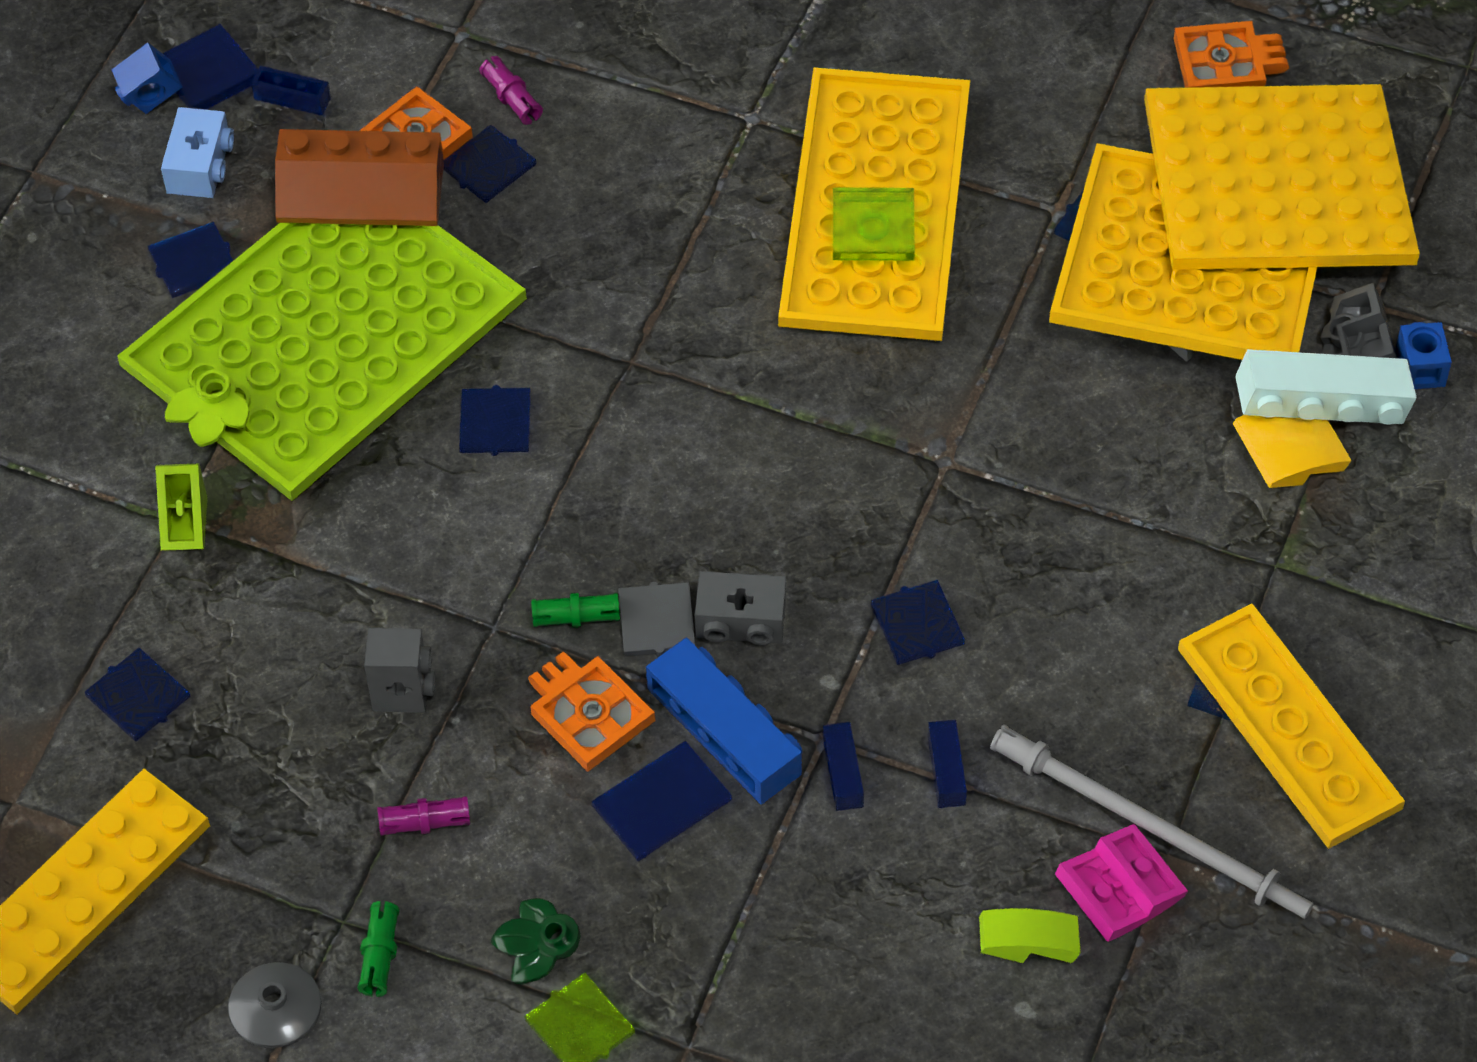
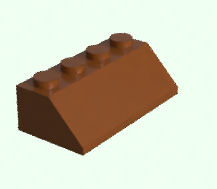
[275,129,444,226]

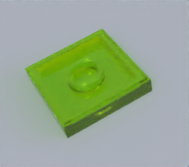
[833,187,915,261]

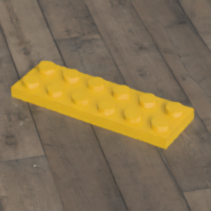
[1178,603,1405,849]
[0,769,210,1015]

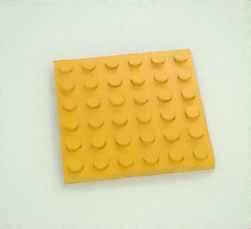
[1144,84,1420,270]
[1049,143,1317,360]

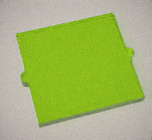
[524,973,635,1062]

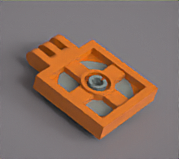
[1174,21,1289,88]
[360,86,473,160]
[528,652,655,772]

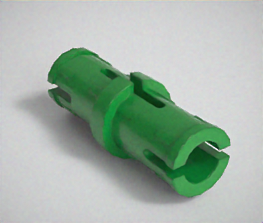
[531,592,620,628]
[358,901,400,997]

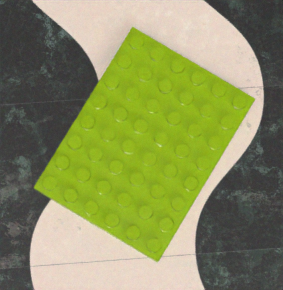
[117,223,527,501]

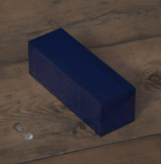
[251,65,331,116]
[928,720,967,808]
[823,722,864,811]

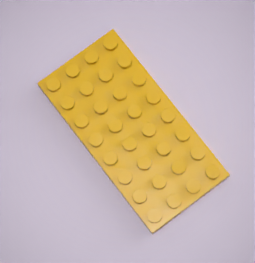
[778,67,970,341]

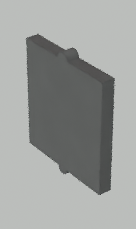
[618,582,695,657]

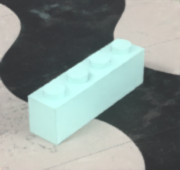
[1235,349,1416,425]

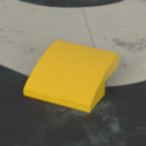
[1233,415,1352,488]

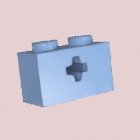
[161,107,234,198]

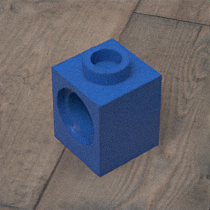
[112,43,182,114]
[1395,322,1452,389]

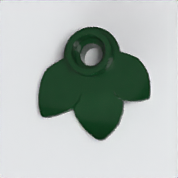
[491,898,580,984]

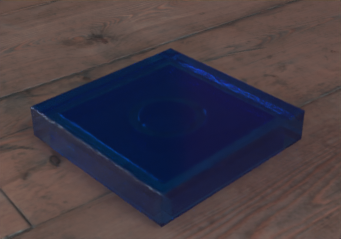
[162,24,262,110]

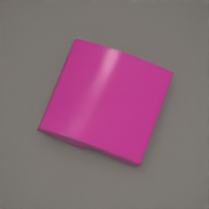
[1055,824,1188,942]

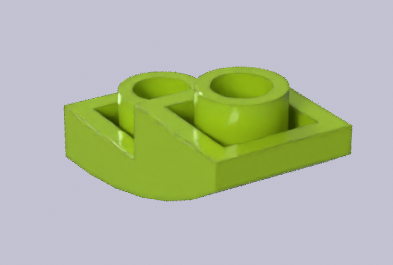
[979,908,1081,963]

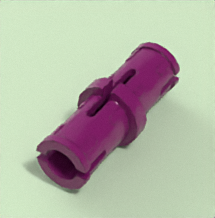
[480,56,543,125]
[377,796,470,836]

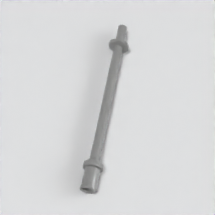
[990,724,1314,919]

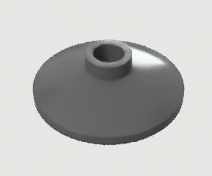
[228,962,321,1048]

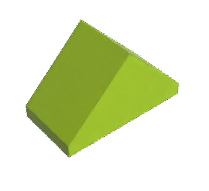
[155,464,207,550]

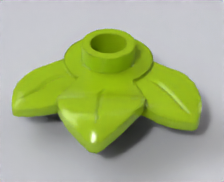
[165,369,249,447]

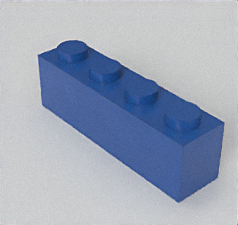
[646,637,803,805]

